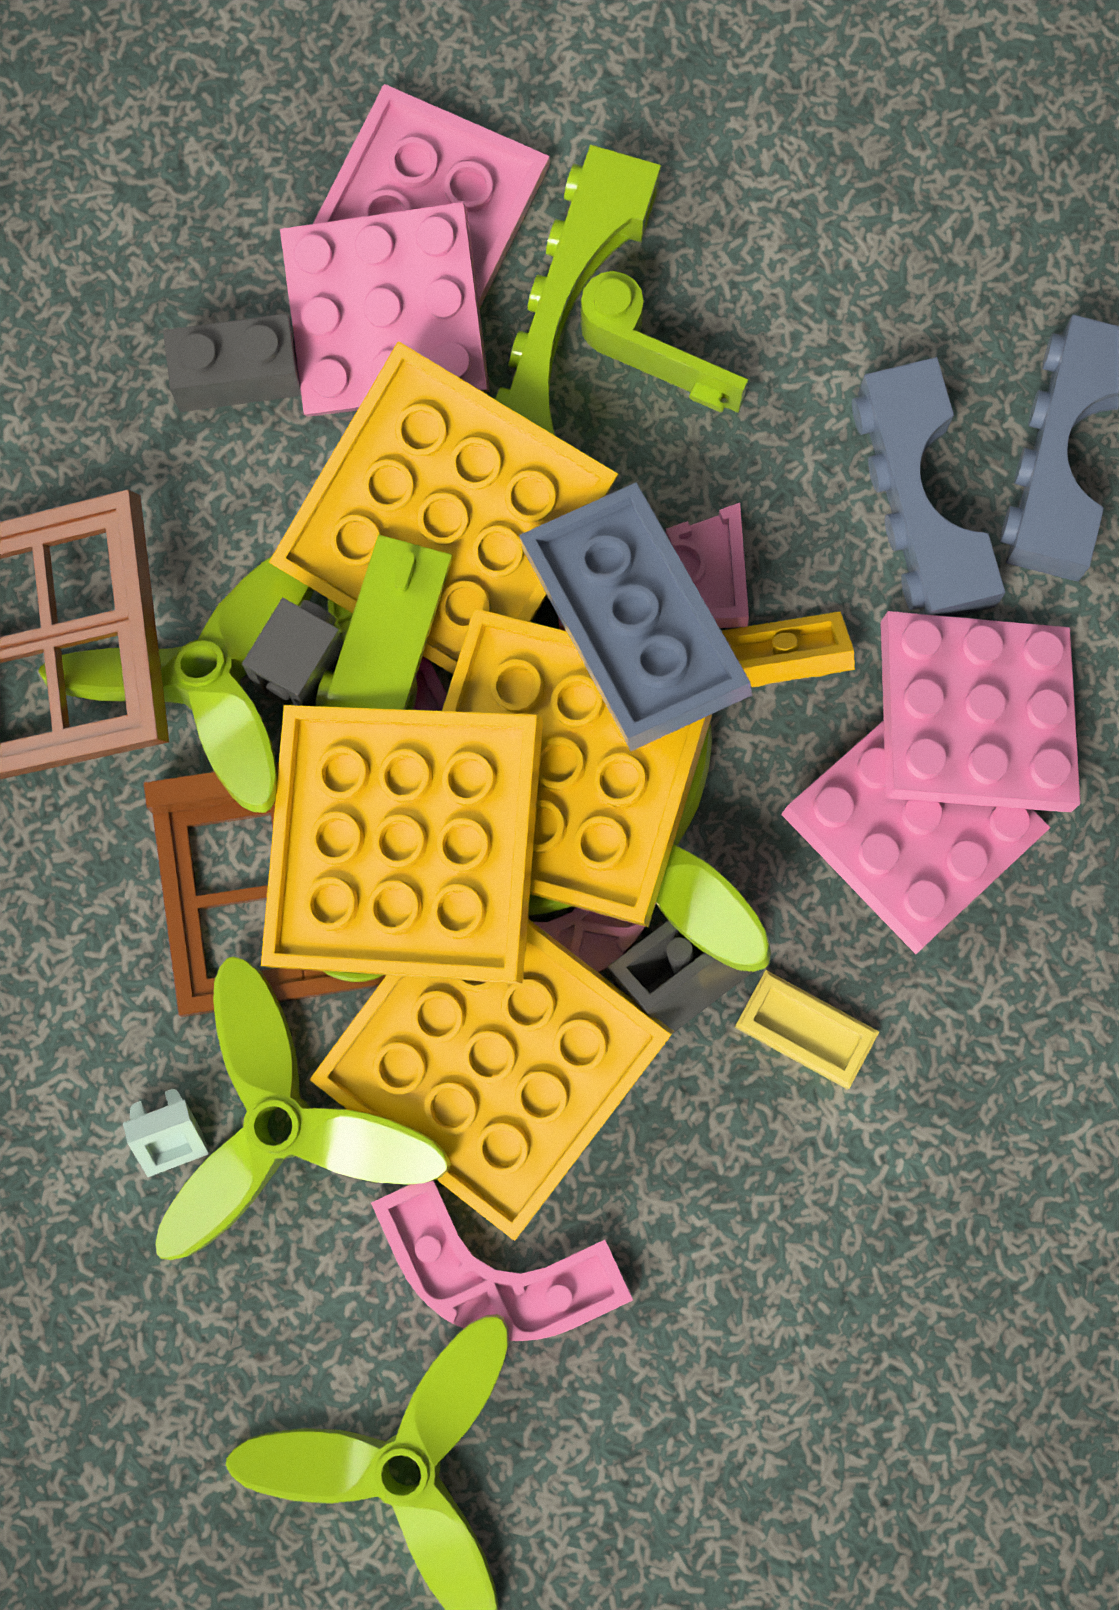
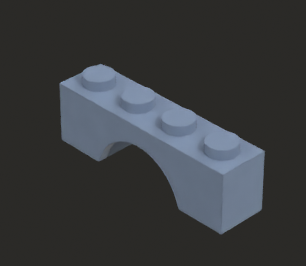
[1000,315,1119,582]
[852,357,1005,617]

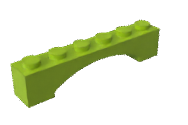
[495,144,661,435]

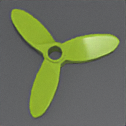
[38,556,314,813]
[528,723,771,972]
[155,956,451,1260]
[226,1314,509,1610]

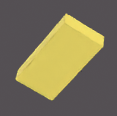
[735,970,879,1090]

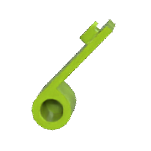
[580,271,748,413]
[316,534,453,710]

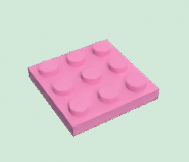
[313,84,550,309]
[280,202,490,417]
[881,611,1080,812]
[781,721,1050,954]

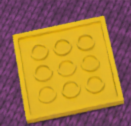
[269,341,619,674]
[442,608,712,927]
[261,705,543,984]
[309,919,674,1241]

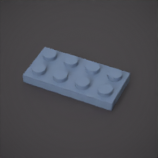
[519,482,752,751]

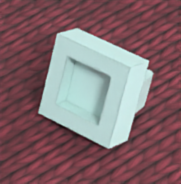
[123,1089,209,1177]

